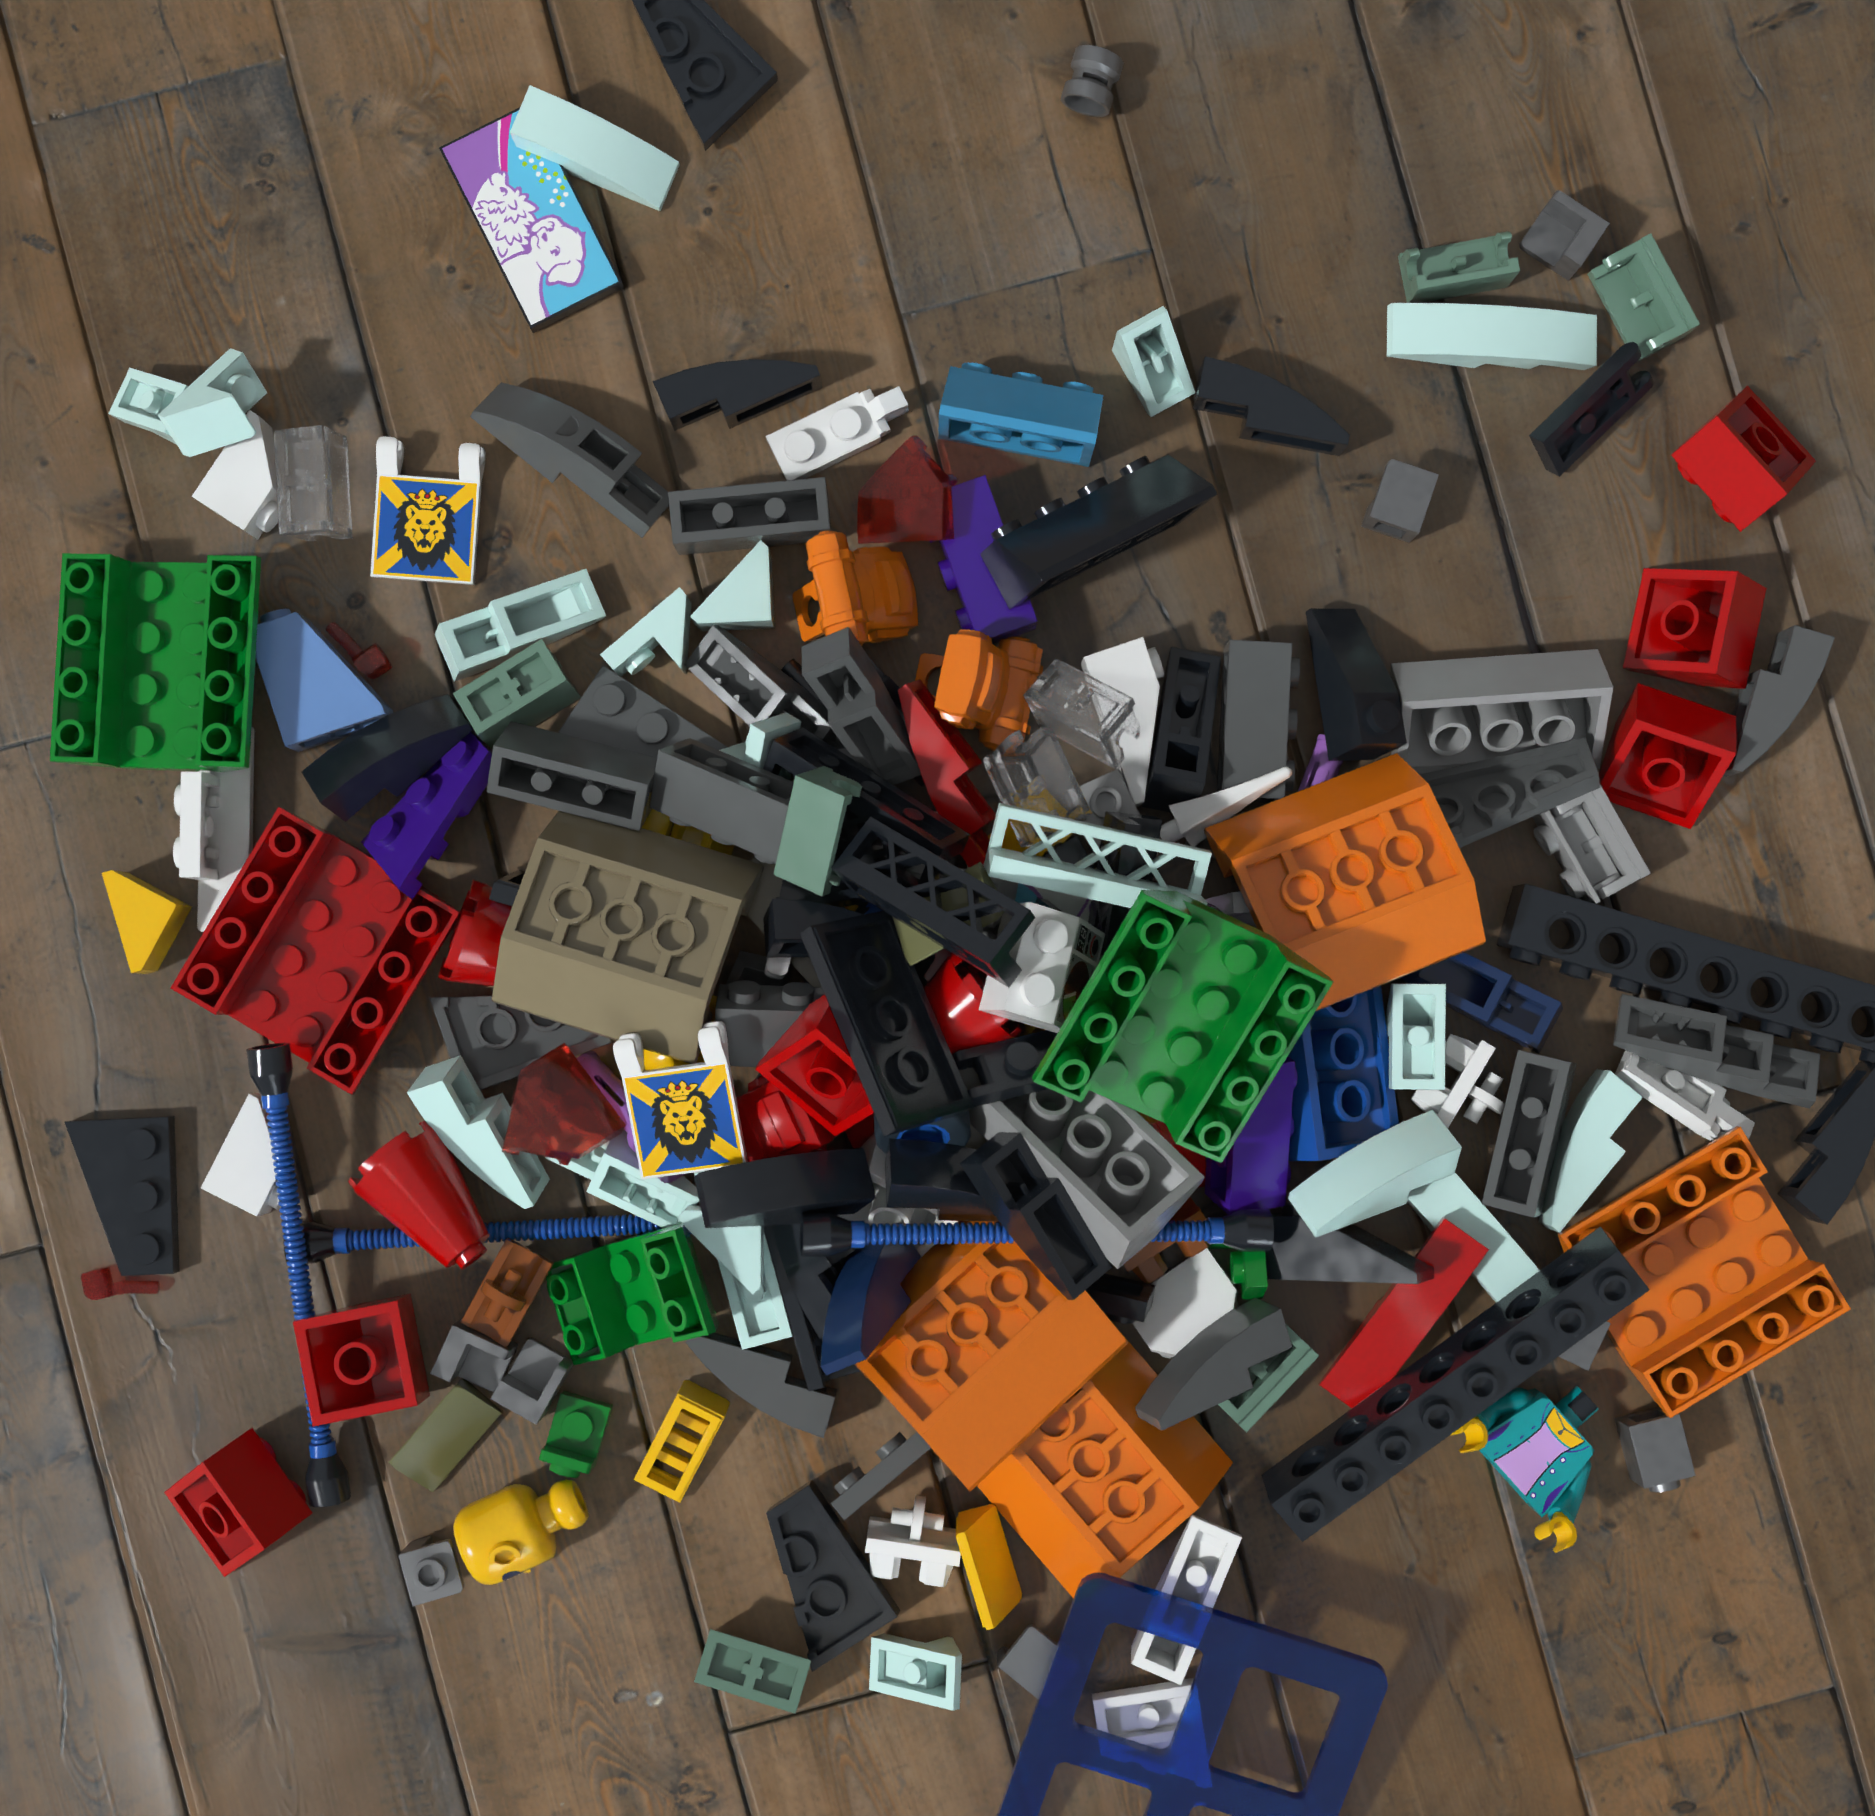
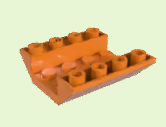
[1204,753,1486,1011]
[1557,1126,1851,1419]
[855,1221,1128,1492]
[977,1320,1233,1601]

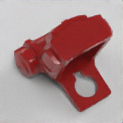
[736,1076,836,1162]

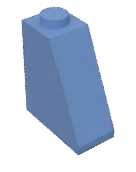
[256,609,393,752]

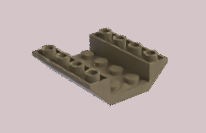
[492,811,764,1064]

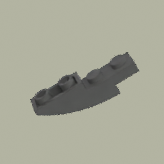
[470,382,669,538]

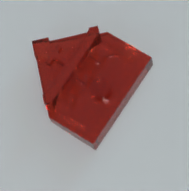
[857,435,958,544]
[502,1043,626,1166]

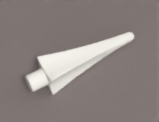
[1160,767,1292,847]

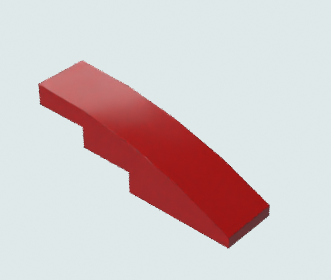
[898,679,996,867]
[1319,1217,1489,1408]

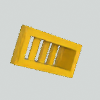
[634,1380,730,1503]

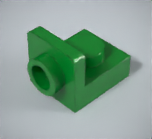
[1208,1244,1268,1300]
[539,1390,613,1478]

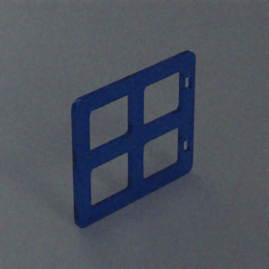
[996,1572,1388,1816]

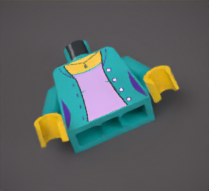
[1451,1386,1599,1553]

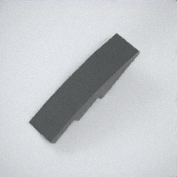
[684,625,845,749]
[1613,994,1820,1109]

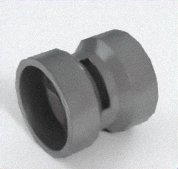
[1061,45,1124,117]

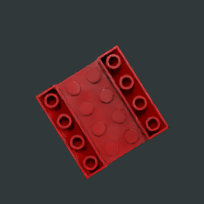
[170,806,461,1095]

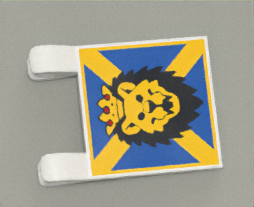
[370,436,486,585]
[613,1021,748,1180]

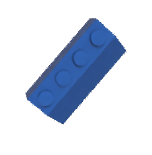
[1288,985,1399,1161]

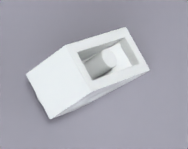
[192,410,286,540]
[201,1092,294,1216]

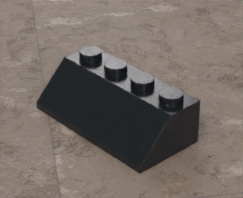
[980,455,1217,609]

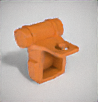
[792,531,918,646]
[915,629,1044,755]

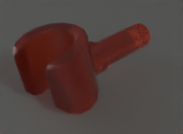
[326,622,392,679]
[81,1267,160,1300]

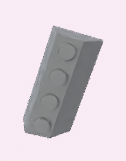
[1390,649,1613,775]
[970,1089,1205,1269]

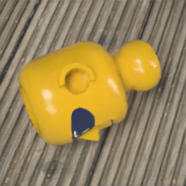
[453,1480,589,1585]

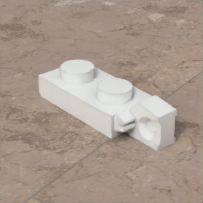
[766,386,909,481]
[1615,1050,1755,1141]

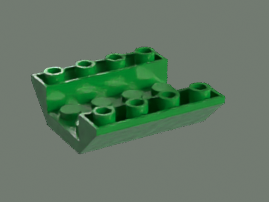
[50,553,261,772]
[1032,890,1333,1163]

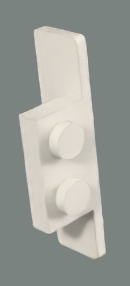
[173,727,254,932]

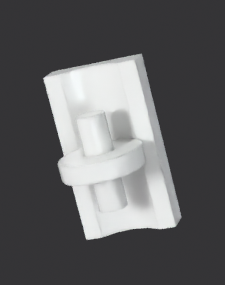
[1411,1034,1505,1128]
[865,1495,961,1587]

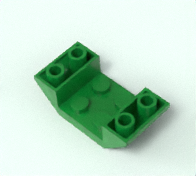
[546,1223,719,1365]

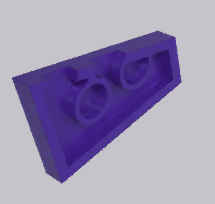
[361,732,492,900]

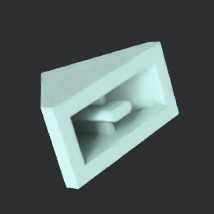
[1112,306,1195,417]
[690,540,775,631]
[677,1205,764,1295]

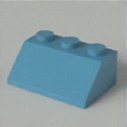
[938,363,1103,467]

